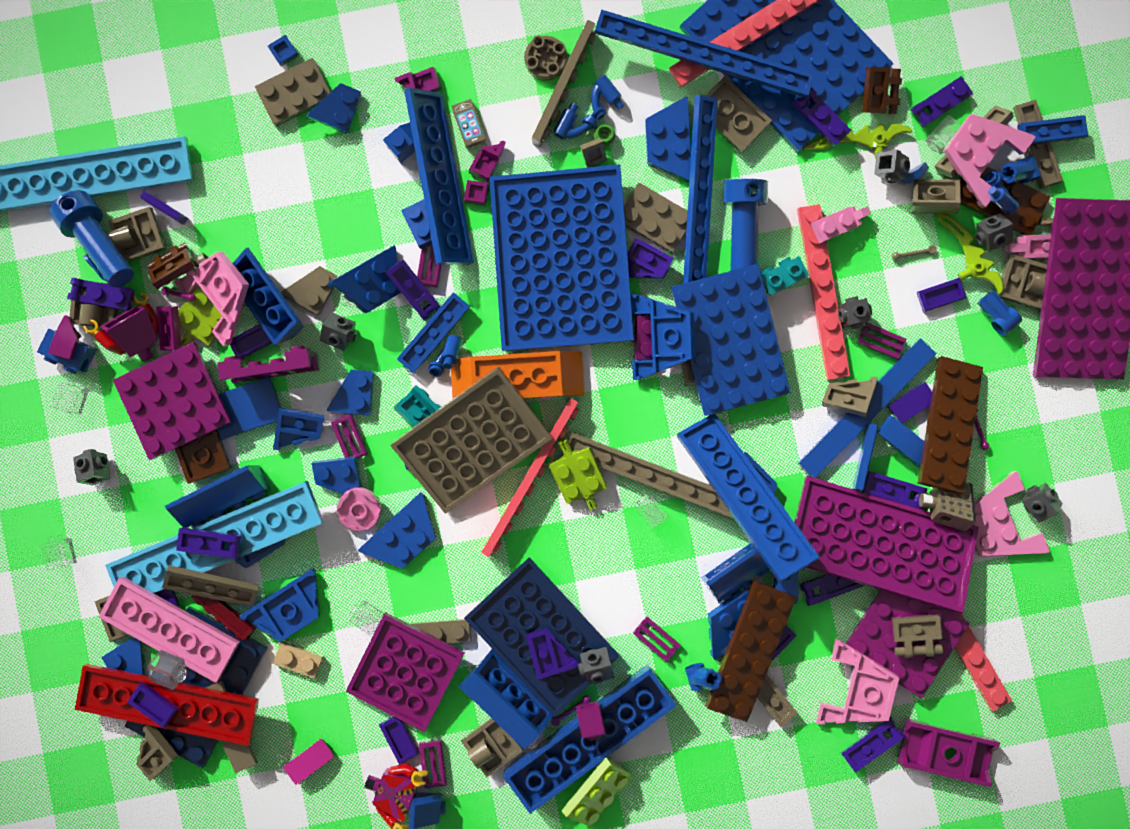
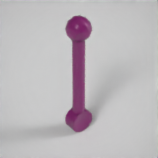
[161,286,196,302]
[975,409,990,450]
[551,695,591,726]

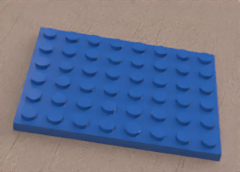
[680,0,894,153]
[489,164,634,352]

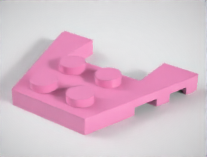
[943,114,1036,208]
[175,252,249,346]
[973,471,1050,556]
[816,639,899,724]

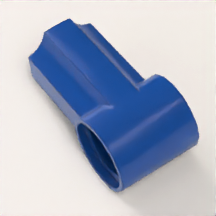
[1000,155,1042,184]
[977,290,1023,336]
[685,663,722,691]

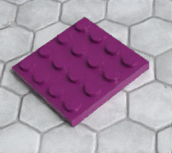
[113,342,233,460]
[846,590,970,698]
[345,612,465,732]

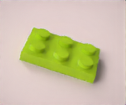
[562,758,633,827]

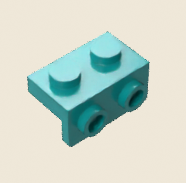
[760,256,809,296]
[393,385,441,428]

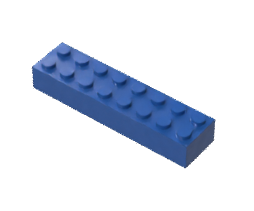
[503,664,677,814]

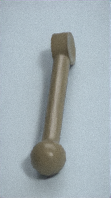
[892,245,937,261]

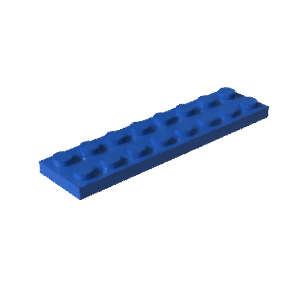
[404,88,474,265]
[677,414,819,583]

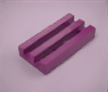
[417,244,442,288]
[156,306,182,351]
[856,322,907,360]
[331,414,369,459]
[632,616,681,662]
[419,739,447,789]

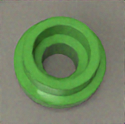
[594,124,615,146]

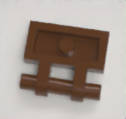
[862,67,903,114]
[147,242,196,290]

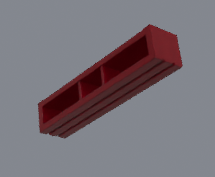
[191,595,257,641]

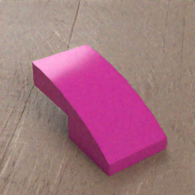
[283,738,334,785]

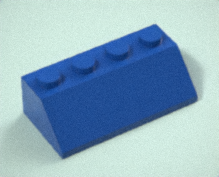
[233,247,304,346]
[165,465,271,528]
[701,542,770,602]
[459,649,553,749]

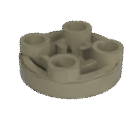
[524,35,567,81]

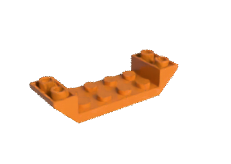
[451,351,585,399]

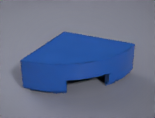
[901,161,929,185]

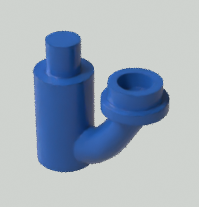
[591,75,625,120]
[552,103,598,140]
[984,171,1019,215]
[428,335,462,377]

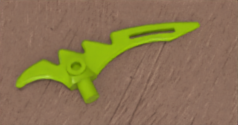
[803,123,913,159]
[936,214,1004,294]

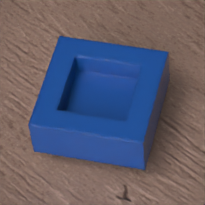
[267,34,299,67]

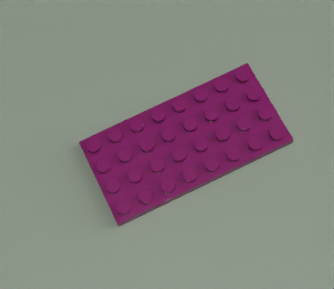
[1033,198,1130,380]
[794,476,979,614]

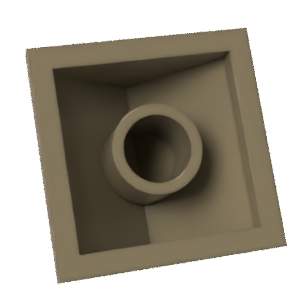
[912,179,961,214]

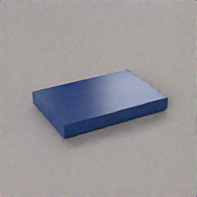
[217,377,281,440]

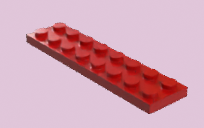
[74,664,259,746]

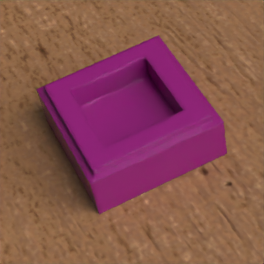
[464,180,489,206]

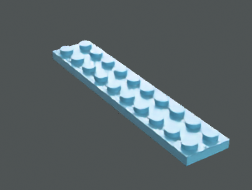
[0,136,194,212]
[105,481,325,593]

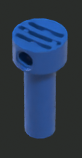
[723,178,769,271]
[49,190,134,288]

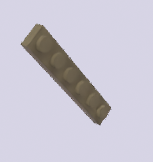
[532,19,597,147]

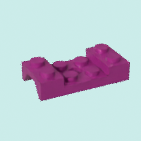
[217,346,320,383]
[897,718,1000,787]

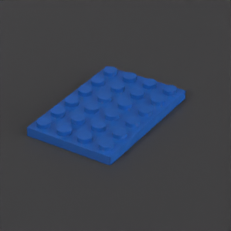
[670,264,791,416]

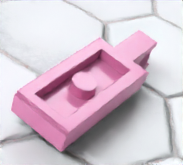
[810,206,871,244]
[1004,234,1051,258]

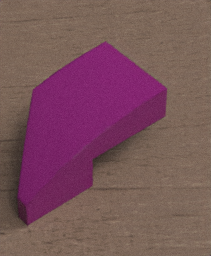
[394,66,442,92]
[469,140,506,182]
[48,315,82,360]

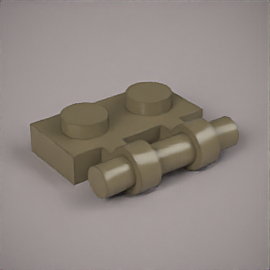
[892,615,943,658]

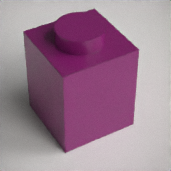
[576,701,605,740]

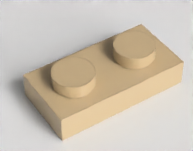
[273,641,324,679]

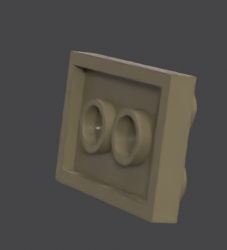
[254,57,330,127]
[705,76,772,154]
[624,182,688,254]

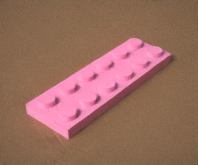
[99,577,240,683]

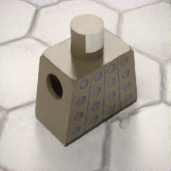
[919,483,976,531]

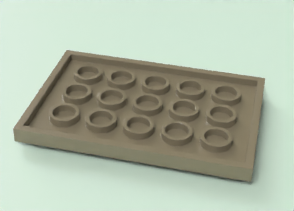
[390,366,552,514]

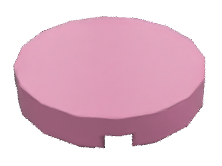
[337,488,382,531]

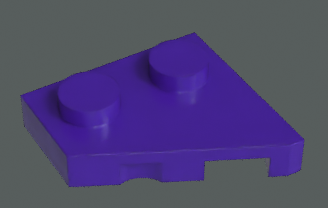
[627,238,675,279]
[525,628,579,680]

